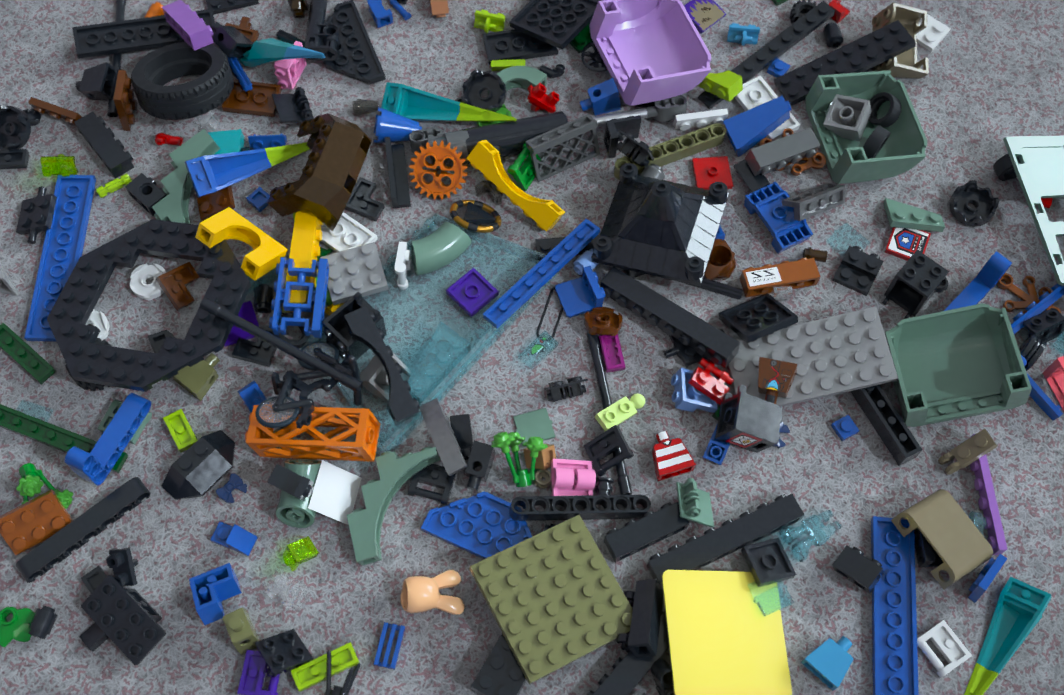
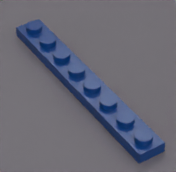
[483,218,600,329]

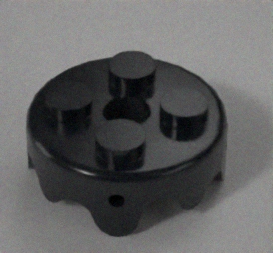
[461,70,507,112]
[0,105,31,150]
[949,180,999,227]

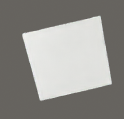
[308,460,362,525]

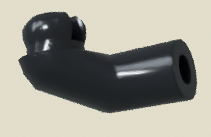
[539,64,565,78]

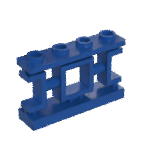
[269,257,330,338]

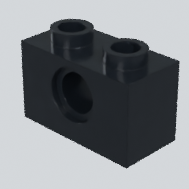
[125,173,167,216]

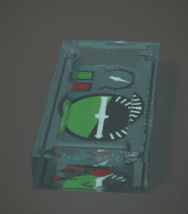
[518,331,559,370]

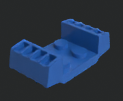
[744,181,813,254]

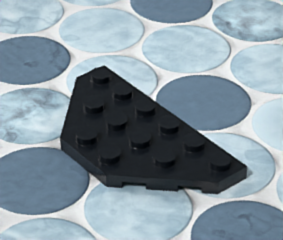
[323,0,386,84]

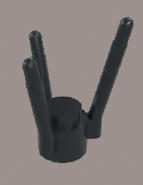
[325,650,361,695]

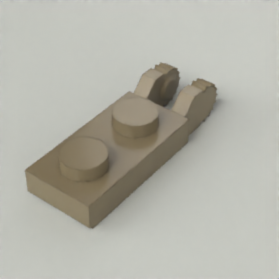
[938,428,998,475]

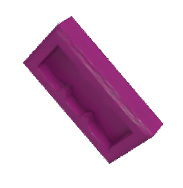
[599,334,626,373]

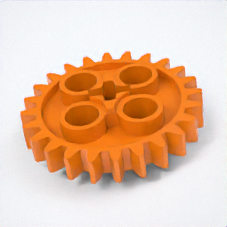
[409,140,468,200]

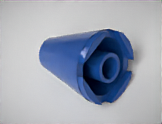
[373,107,422,143]

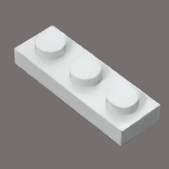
[673,109,728,131]

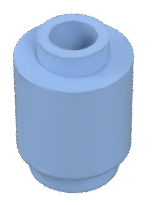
[573,249,599,275]

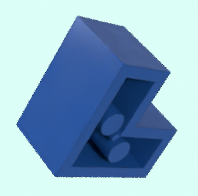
[189,563,242,625]

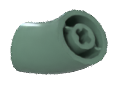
[411,222,472,276]
[276,459,322,528]

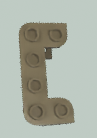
[872,3,929,79]
[891,489,993,590]

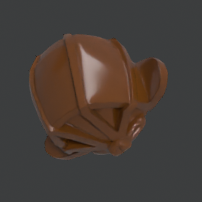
[704,239,736,280]

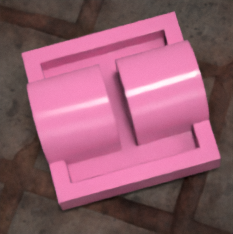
[551,459,596,496]

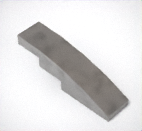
[420,398,468,476]

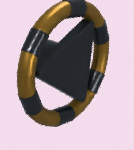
[450,200,502,233]

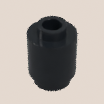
[823,22,844,48]
[254,284,274,313]
[28,606,58,639]

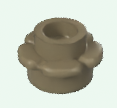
[533,469,551,489]

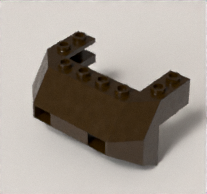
[267,113,372,232]

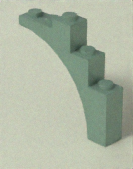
[152,129,220,224]
[347,447,441,566]

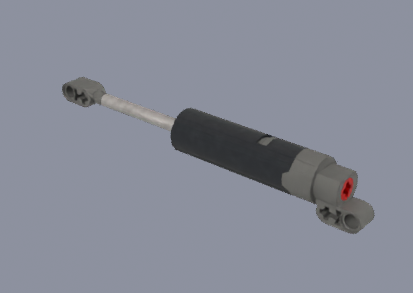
[409,95,687,166]

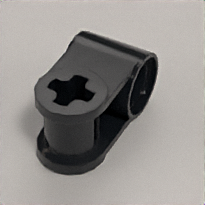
[650,659,675,695]

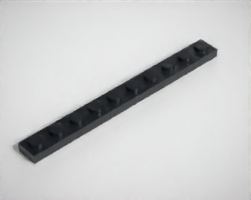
[698,1,835,110]

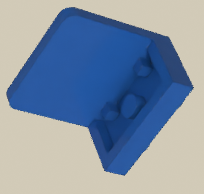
[555,266,605,318]

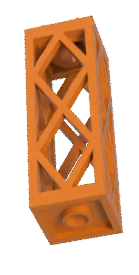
[245,405,381,462]

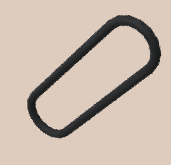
[536,286,563,342]

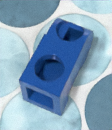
[367,0,393,28]

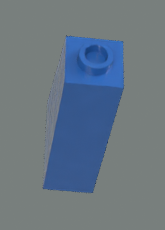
[723,96,792,157]

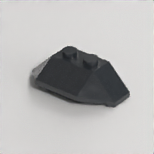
[161,430,235,500]

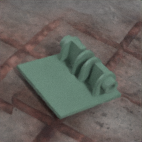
[676,478,714,528]

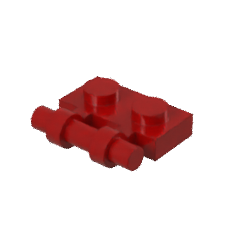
[688,358,734,405]

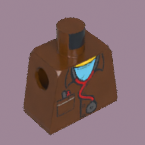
[758,357,797,404]

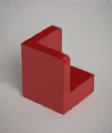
[828,0,850,23]

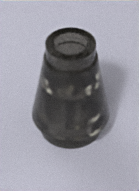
[352,99,379,116]

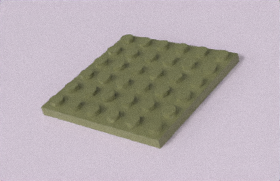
[469,514,633,685]

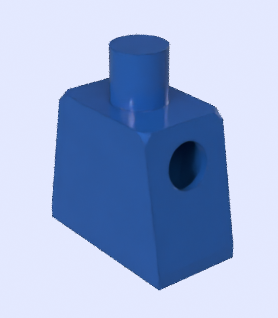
[579,78,621,116]

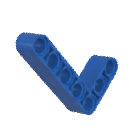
[944,251,1012,311]
[65,393,151,486]

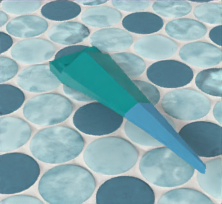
[240,38,325,68]

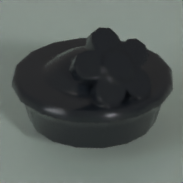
[23,109,41,126]

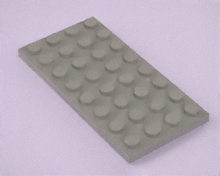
[729,306,898,407]

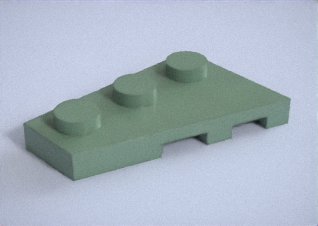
[883,198,945,232]

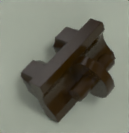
[287,0,309,18]

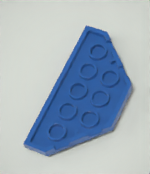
[421,491,532,559]

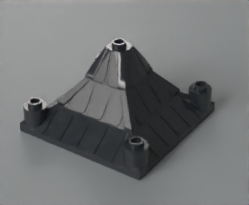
[591,163,729,287]

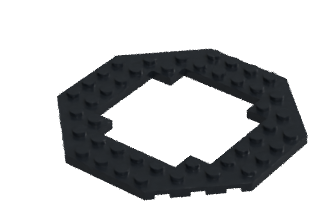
[47,219,252,392]

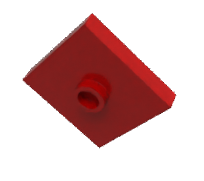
[692,156,733,190]

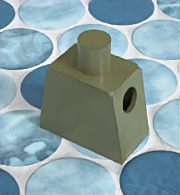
[172,353,220,401]
[222,607,259,655]

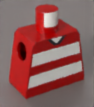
[652,431,696,481]

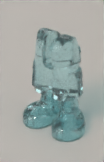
[779,510,842,562]

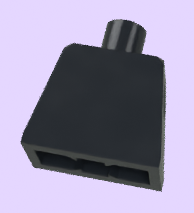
[211,22,253,58]
[76,62,118,101]
[465,440,496,491]

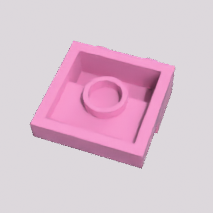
[274,41,307,90]

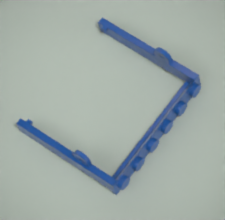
[1011,283,1064,420]

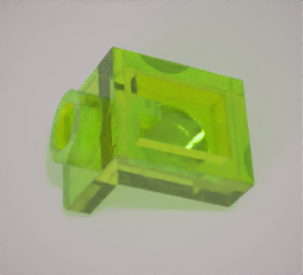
[283,536,319,571]

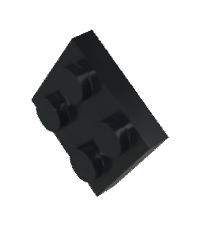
[741,538,796,587]

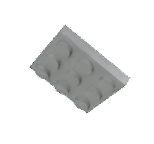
[320,242,389,305]

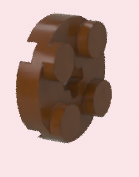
[584,307,623,336]

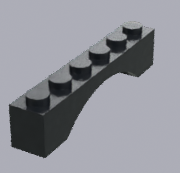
[343,306,420,426]

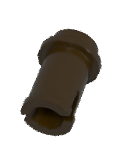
[803,247,828,263]

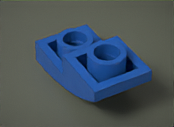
[703,423,730,465]

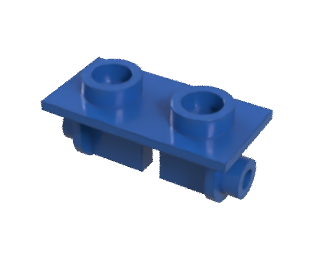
[248,133,287,150]

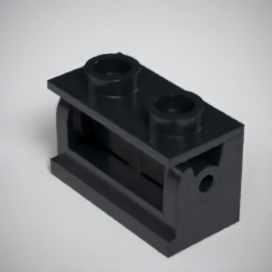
[832,545,884,594]

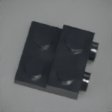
[832,246,884,296]

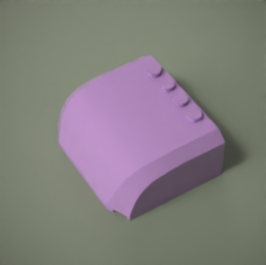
[590,0,711,106]

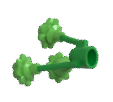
[491,432,548,487]
[16,463,74,509]

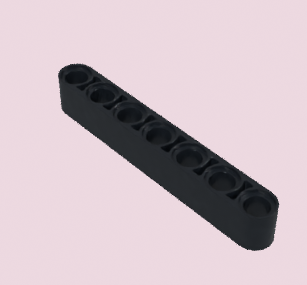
[16,477,151,583]
[509,495,651,521]

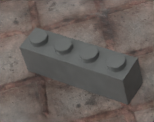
[745,127,821,176]

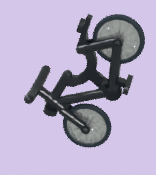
[255,341,362,429]

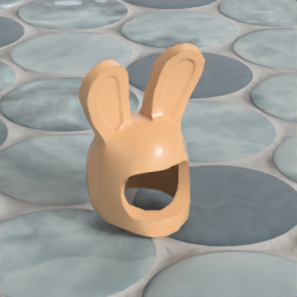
[400,570,465,615]

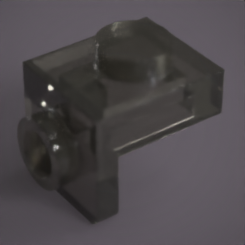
[475,180,503,206]

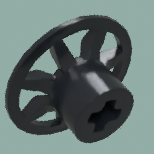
[581,41,608,72]

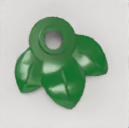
[0,607,35,647]

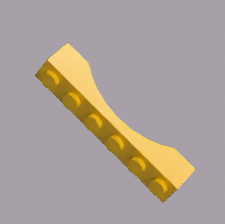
[466,140,565,232]

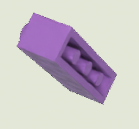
[162,0,213,51]

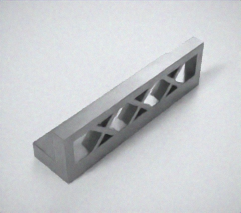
[782,183,845,221]

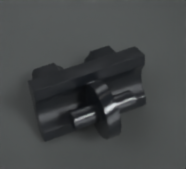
[106,547,138,586]

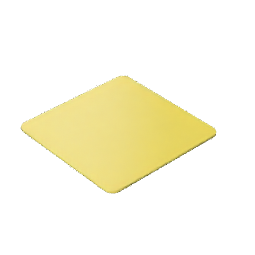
[662,570,792,695]

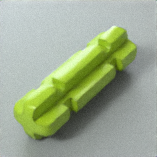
[96,174,132,198]

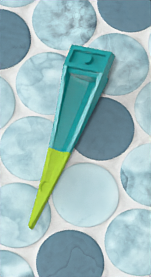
[381,82,517,121]
[964,576,1052,695]

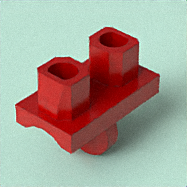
[528,83,559,113]

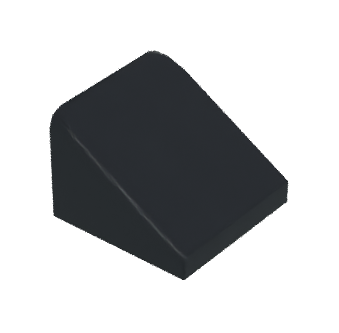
[79,623,109,652]

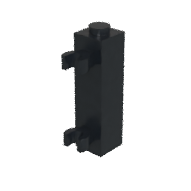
[617,578,664,658]

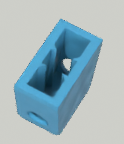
[801,636,853,691]

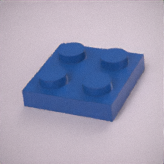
[968,554,1008,603]

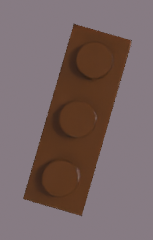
[28,97,82,126]

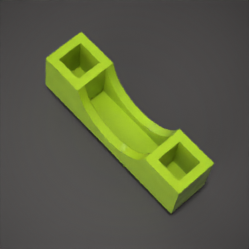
[697,70,743,102]

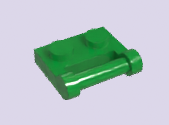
[507,143,540,191]

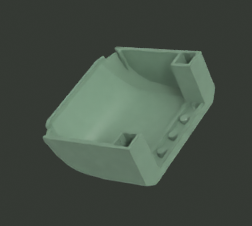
[806,70,927,184]
[885,303,1032,427]

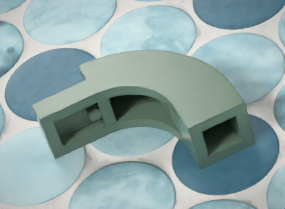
[488,66,547,95]

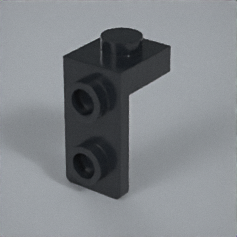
[450,414,473,460]
[267,464,314,501]

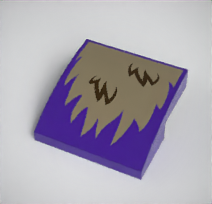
[684,0,726,34]

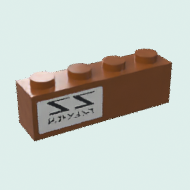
[740,258,820,298]

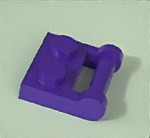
[237,650,280,695]

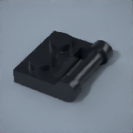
[583,425,634,477]
[408,464,457,505]

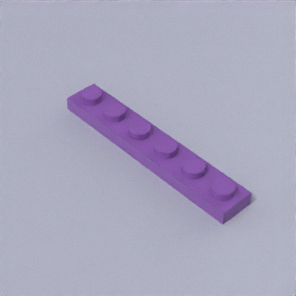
[970,434,1008,555]

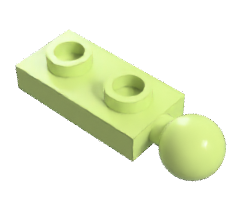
[595,393,645,431]

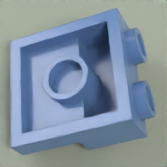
[671,368,718,413]

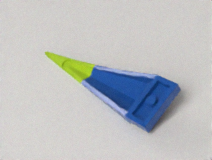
[185,142,310,198]

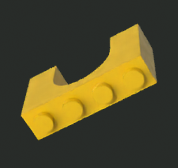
[195,207,288,281]

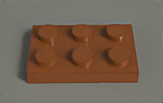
[0,489,73,556]

